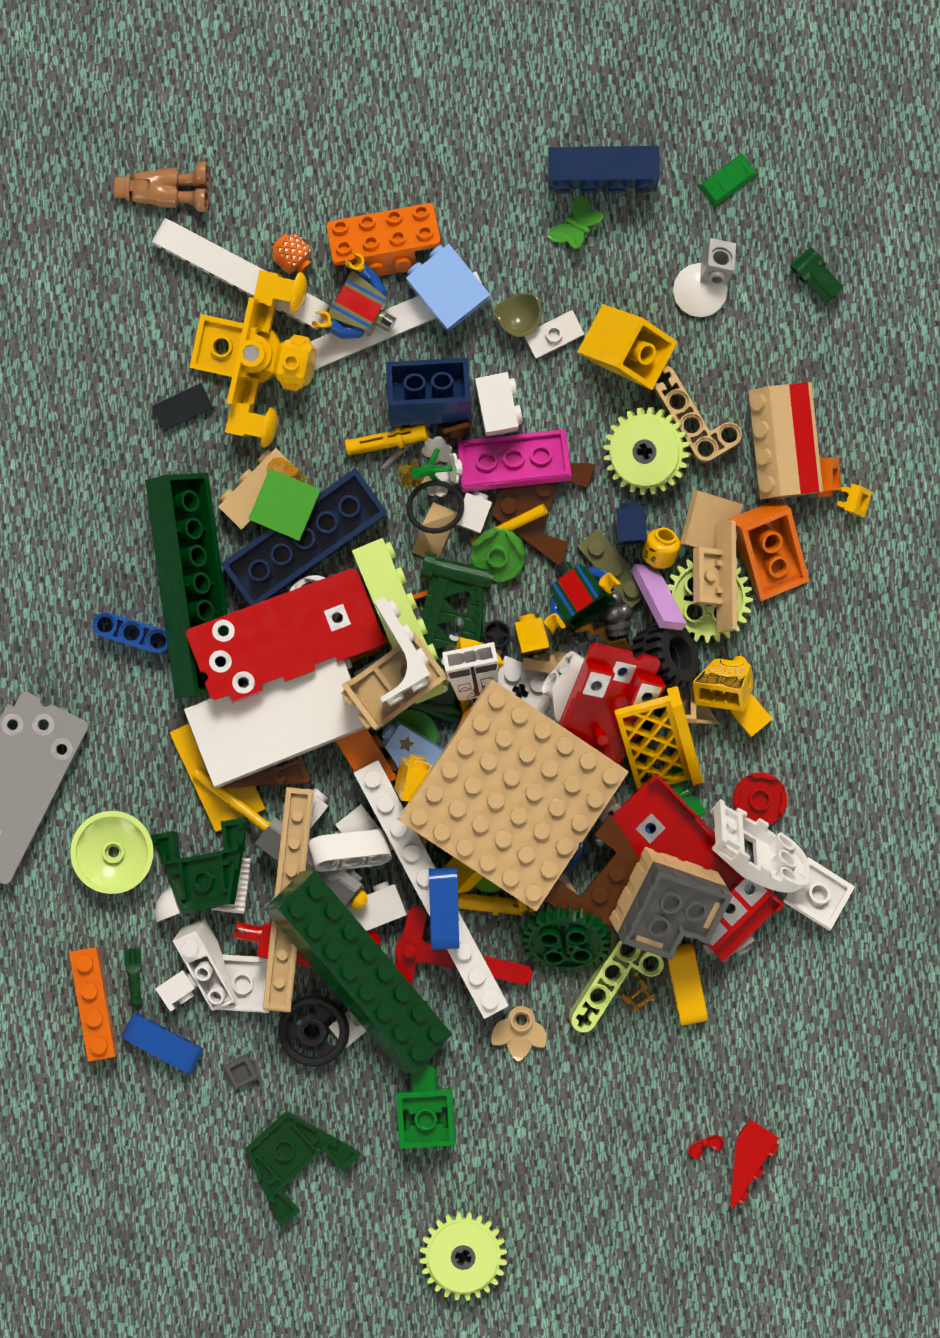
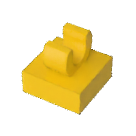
[837,484,872,518]

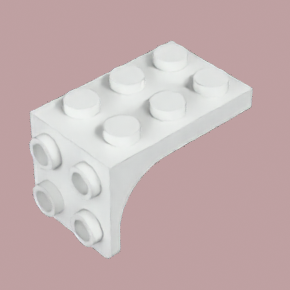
[374,597,430,707]

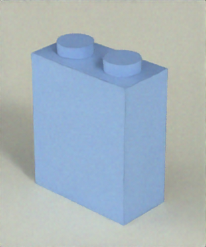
[406,244,490,333]

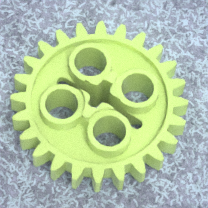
[667,559,753,644]

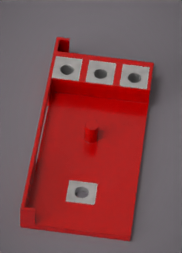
[612,773,784,962]

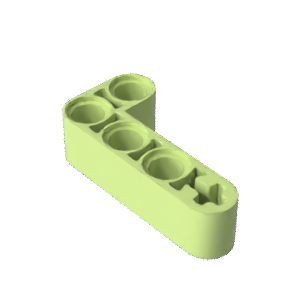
[569,936,664,1032]

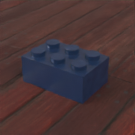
[386,358,472,426]

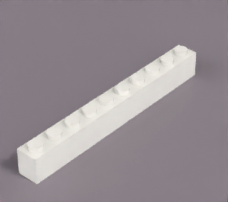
[354,759,509,1019]

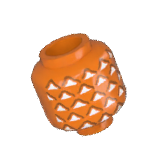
[271,233,312,274]

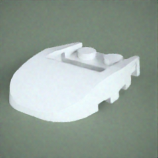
[710,799,810,893]

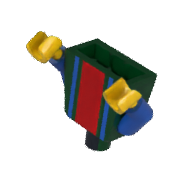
[544,561,621,634]

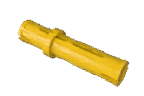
[345,424,429,457]
[458,893,523,916]

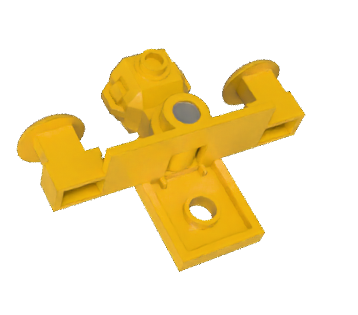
[189,270,317,448]

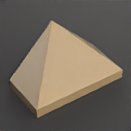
[412,502,458,558]

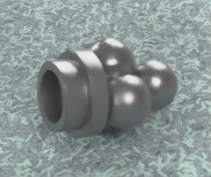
[603,591,633,636]

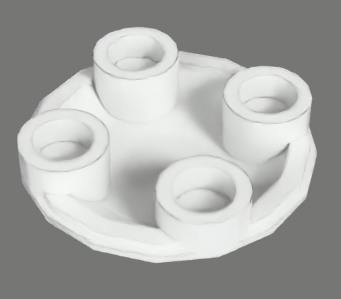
[673,263,728,317]

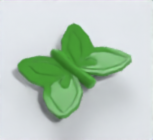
[547,195,604,249]

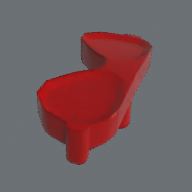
[687,1134,724,1159]

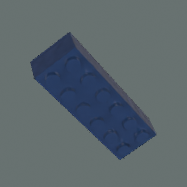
[221,468,388,606]

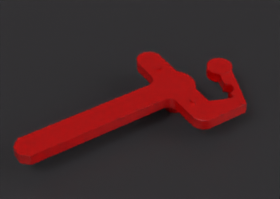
[366,905,533,985]

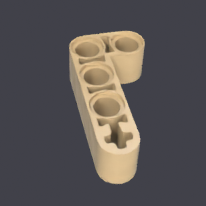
[653,366,742,463]

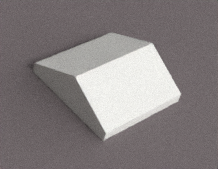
[783,857,855,931]

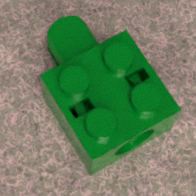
[396,1062,455,1149]

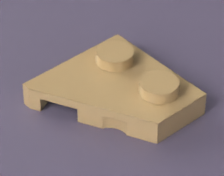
[522,650,567,673]

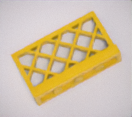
[614,686,704,790]

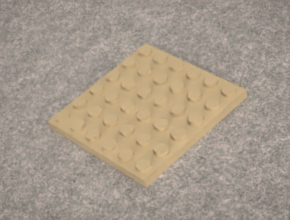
[397,679,629,911]

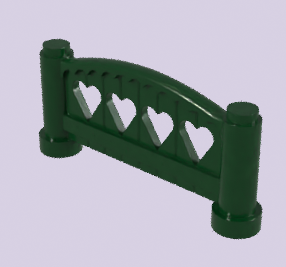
[406,551,494,723]

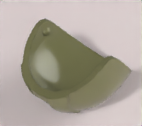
[493,293,542,337]

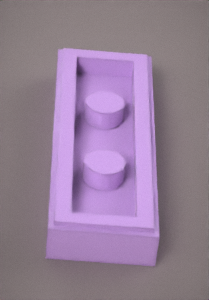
[631,564,687,630]

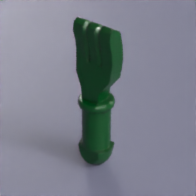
[124,948,142,1007]

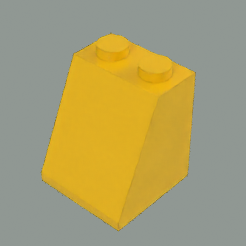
[577,304,678,390]

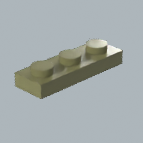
[577,529,644,608]

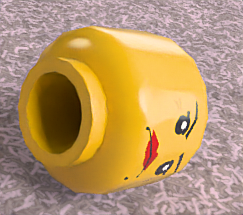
[642,528,681,569]

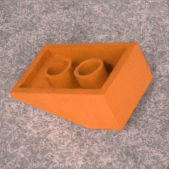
[728,499,809,601]

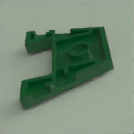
[151,817,248,913]
[245,1110,361,1228]

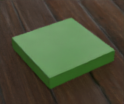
[248,468,321,541]

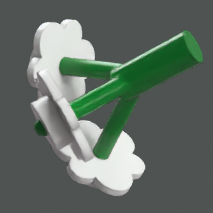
[411,436,463,497]

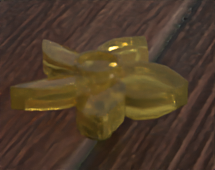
[397,459,423,486]

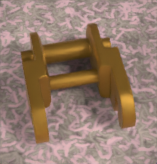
[617,971,655,1013]

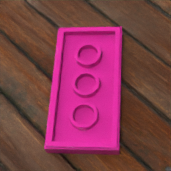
[457,429,572,492]

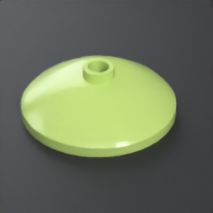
[70,811,154,894]

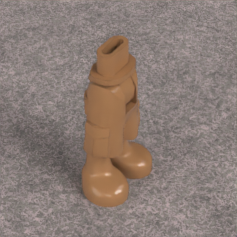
[114,161,209,212]

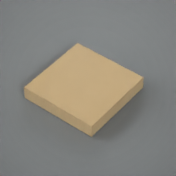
[680,490,743,549]

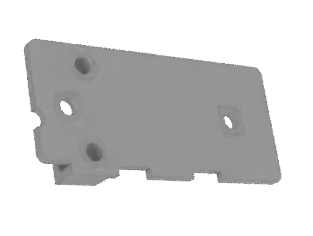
[0,692,89,884]

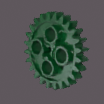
[521,905,611,974]

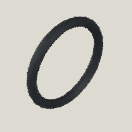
[406,480,464,534]

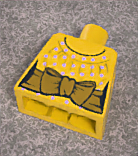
[692,656,753,712]

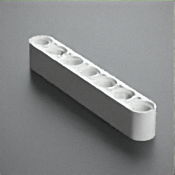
[151,218,330,331]

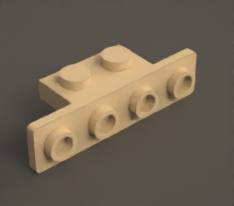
[693,520,738,633]

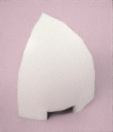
[154,887,181,922]

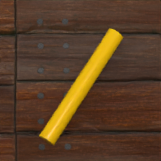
[471,504,548,545]

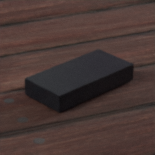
[152,383,213,432]

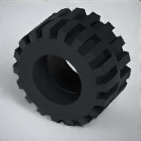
[631,625,700,696]

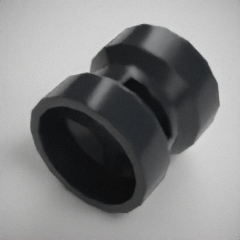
[483,620,510,649]

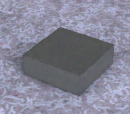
[222,1053,260,1091]

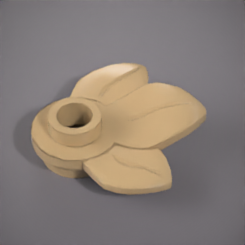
[491,1006,546,1061]

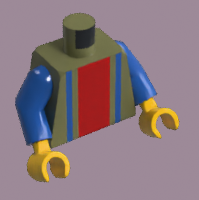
[312,252,397,339]

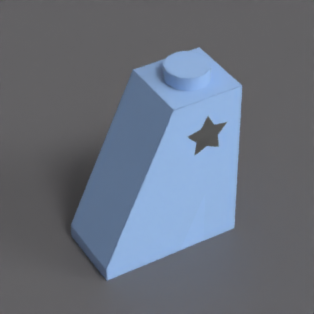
[382,719,444,768]

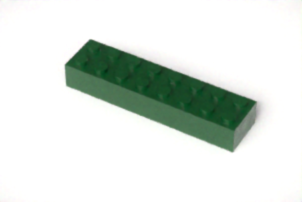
[145,473,228,699]
[264,870,452,1073]

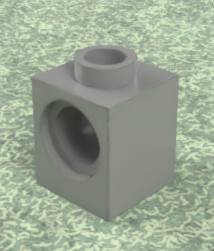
[700,238,736,285]

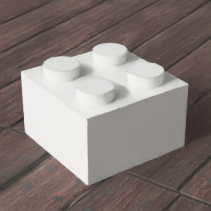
[475,372,523,438]

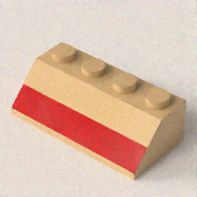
[748,382,823,500]

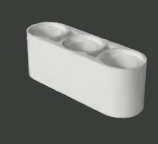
[308,829,392,872]

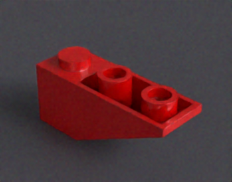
[729,1118,779,1208]

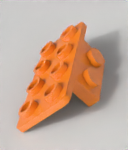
[326,203,441,277]

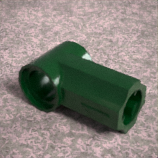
[789,247,844,304]

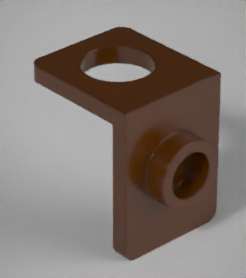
[440,422,470,439]

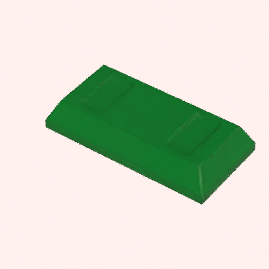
[698,153,758,207]

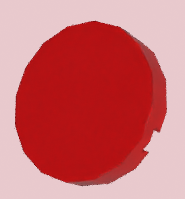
[732,772,787,825]

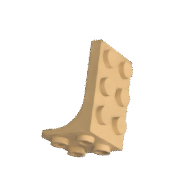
[341,633,448,731]

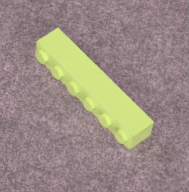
[352,538,449,704]

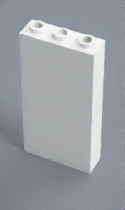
[184,657,367,788]

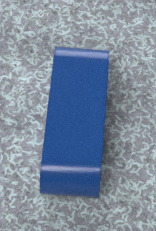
[93,612,168,654]
[429,868,460,950]
[121,1012,204,1074]

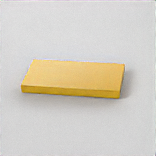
[169,724,266,832]

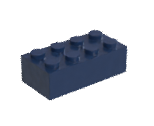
[547,146,660,194]

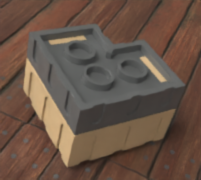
[609,847,733,960]

